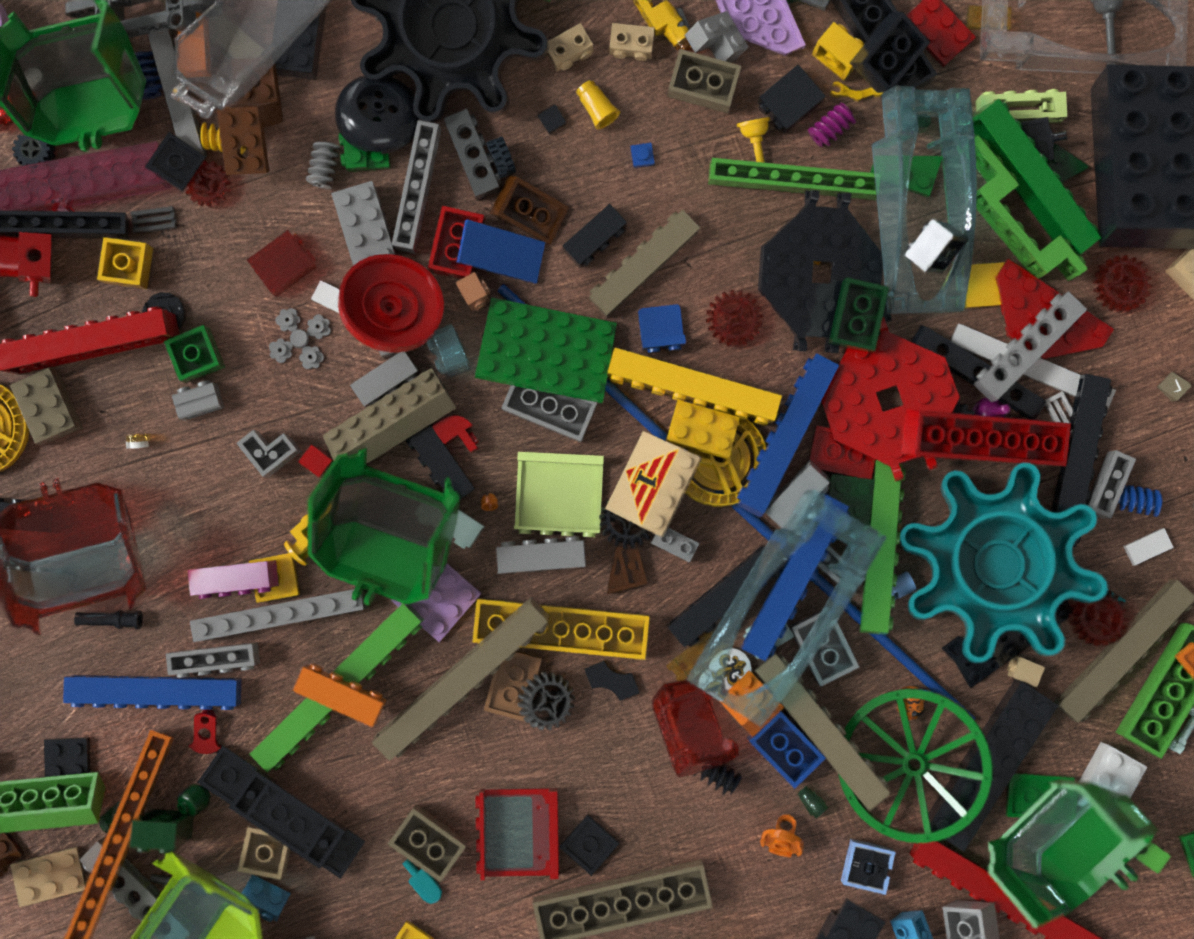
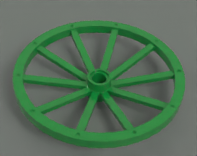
[838,688,993,843]

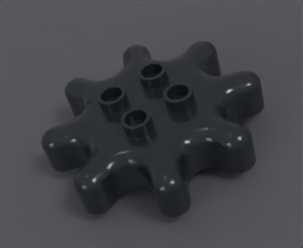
[351,0,549,123]

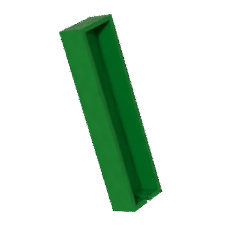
[965,99,1101,255]

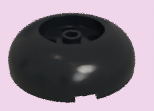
[335,74,420,154]

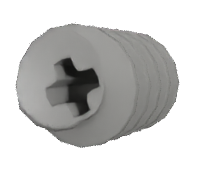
[306,142,340,189]

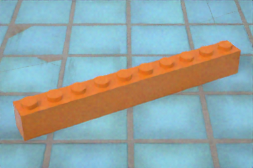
[64,730,175,939]

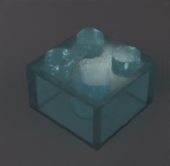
[427,324,471,378]

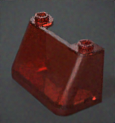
[652,675,739,778]

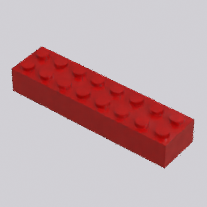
[0,307,180,375]
[902,409,1071,466]

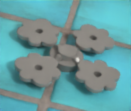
[269,308,331,369]

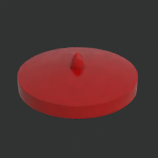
[338,254,444,353]

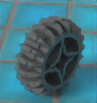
[517,672,576,730]

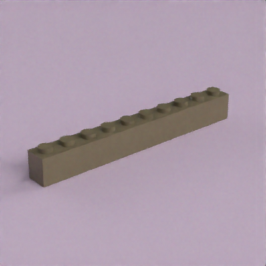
[372,597,549,761]

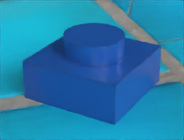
[630,143,655,168]

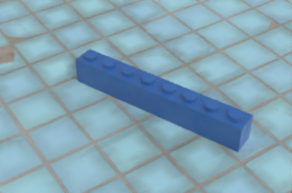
[737,353,839,517]
[741,494,850,661]
[63,675,242,710]

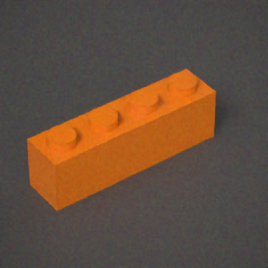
[293,663,387,727]

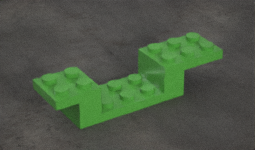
[962,135,1088,281]

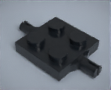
[1020,117,1068,161]

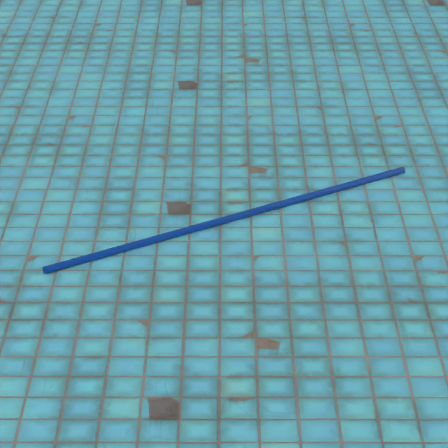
[497,284,976,719]

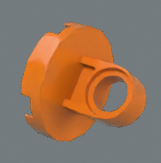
[760,814,804,857]

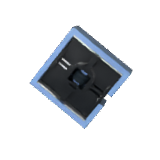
[841,838,896,895]

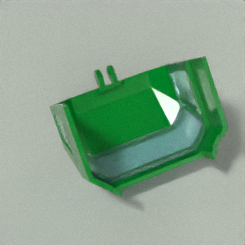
[988,780,1159,928]

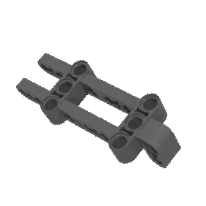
[65,0,222,49]

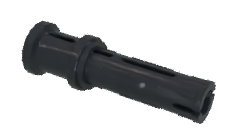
[74,610,143,630]

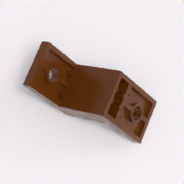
[216,57,283,175]

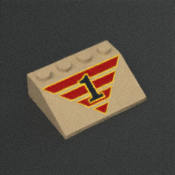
[605,431,702,537]

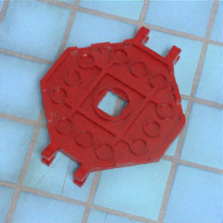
[821,317,960,482]

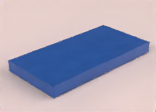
[457,220,545,284]

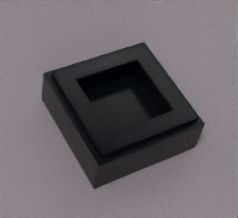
[537,105,567,135]

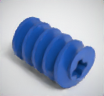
[1117,485,1163,517]

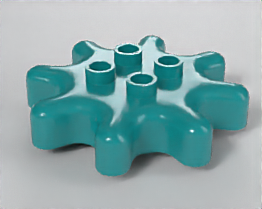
[900,463,1107,663]

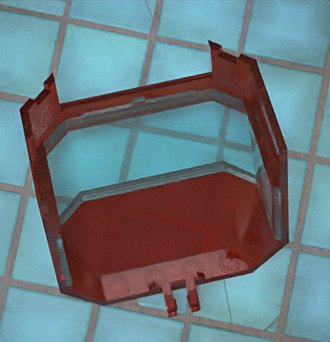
[0,478,146,636]

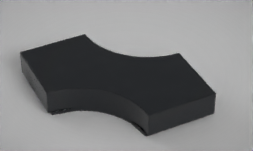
[584,661,640,701]

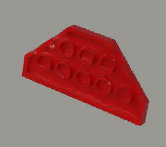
[995,259,1114,359]

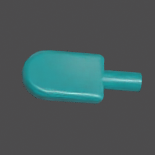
[402,859,442,904]

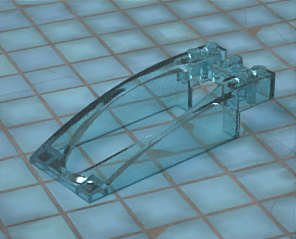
[872,86,977,314]
[686,489,887,727]

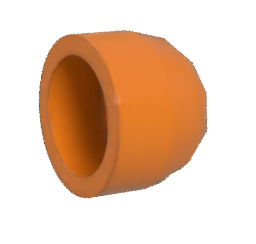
[481,493,498,511]

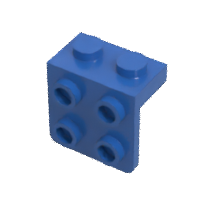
[638,304,686,354]

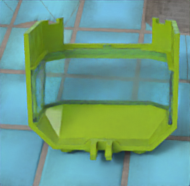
[130,852,262,939]

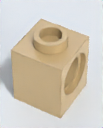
[1007,656,1045,687]

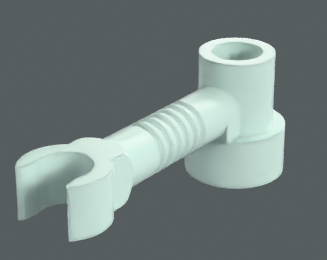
[1168,705,1194,754]

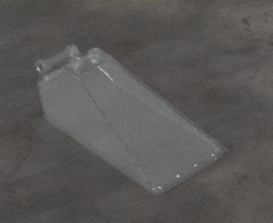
[171,0,331,119]

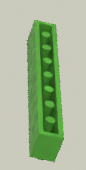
[708,158,883,200]
[860,460,906,635]

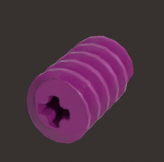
[808,103,856,147]

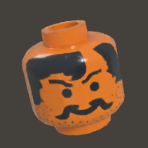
[897,686,925,720]

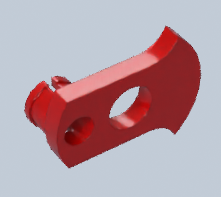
[189,709,221,754]

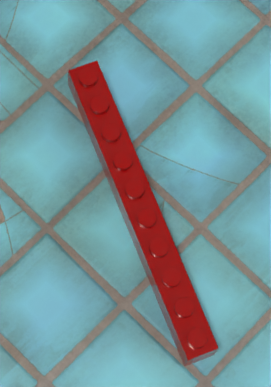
[909,831,1104,939]

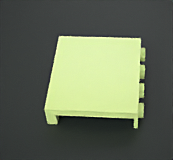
[514,452,604,537]

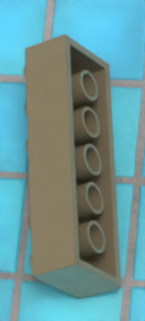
[322,368,456,463]

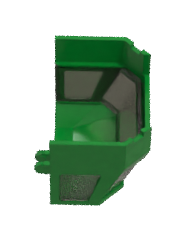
[0,0,147,152]
[308,448,460,606]

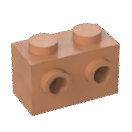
[456,272,491,312]

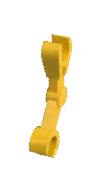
[830,81,884,102]

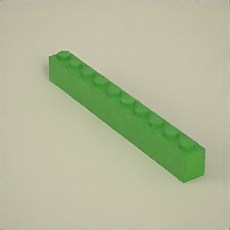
[250,603,424,773]

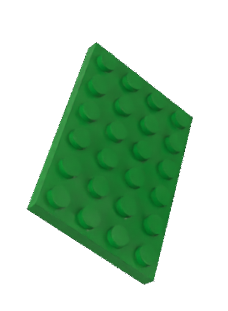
[475,297,617,403]

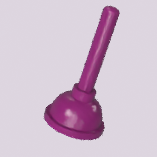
[972,398,1010,417]

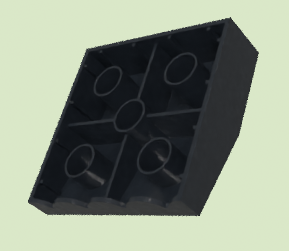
[1090,64,1194,249]

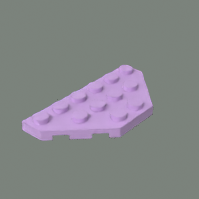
[715,0,806,56]

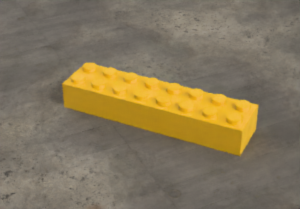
[607,348,782,426]
[472,598,650,660]

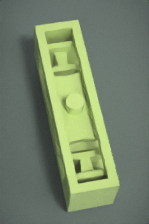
[976,89,1067,123]

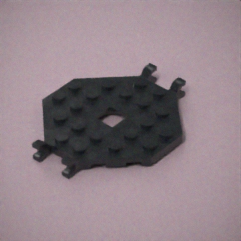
[758,190,884,353]

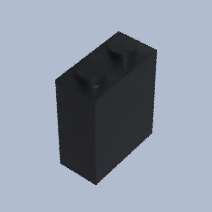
[757,64,826,134]

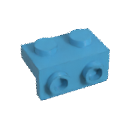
[242,875,291,922]

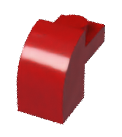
[432,416,479,453]

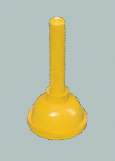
[736,117,770,163]

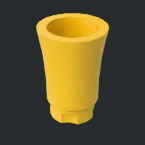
[576,80,620,130]

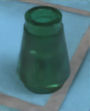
[797,786,828,818]

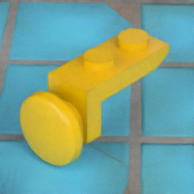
[284,503,339,566]

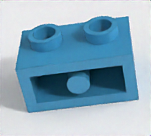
[890,910,933,939]

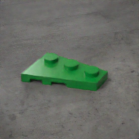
[870,156,943,197]

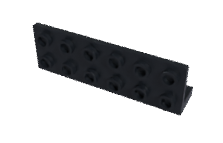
[942,599,1074,688]

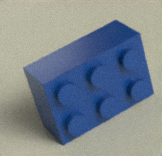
[747,711,826,789]

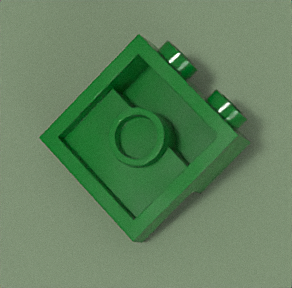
[339,133,390,173]

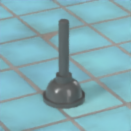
[1090,0,1123,65]

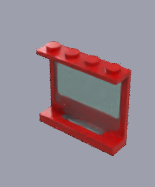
[475,788,559,881]

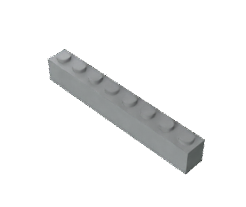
[190,589,367,642]

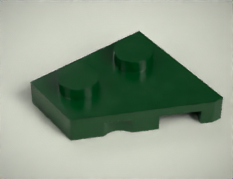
[1048,143,1088,183]

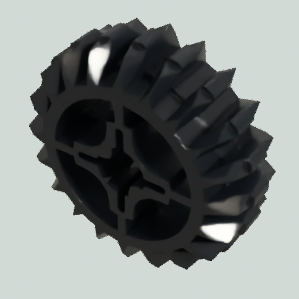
[599,500,654,549]

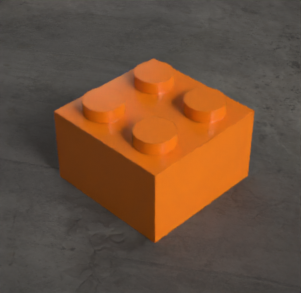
[718,670,784,737]

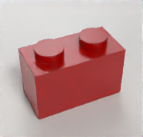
[298,445,334,478]

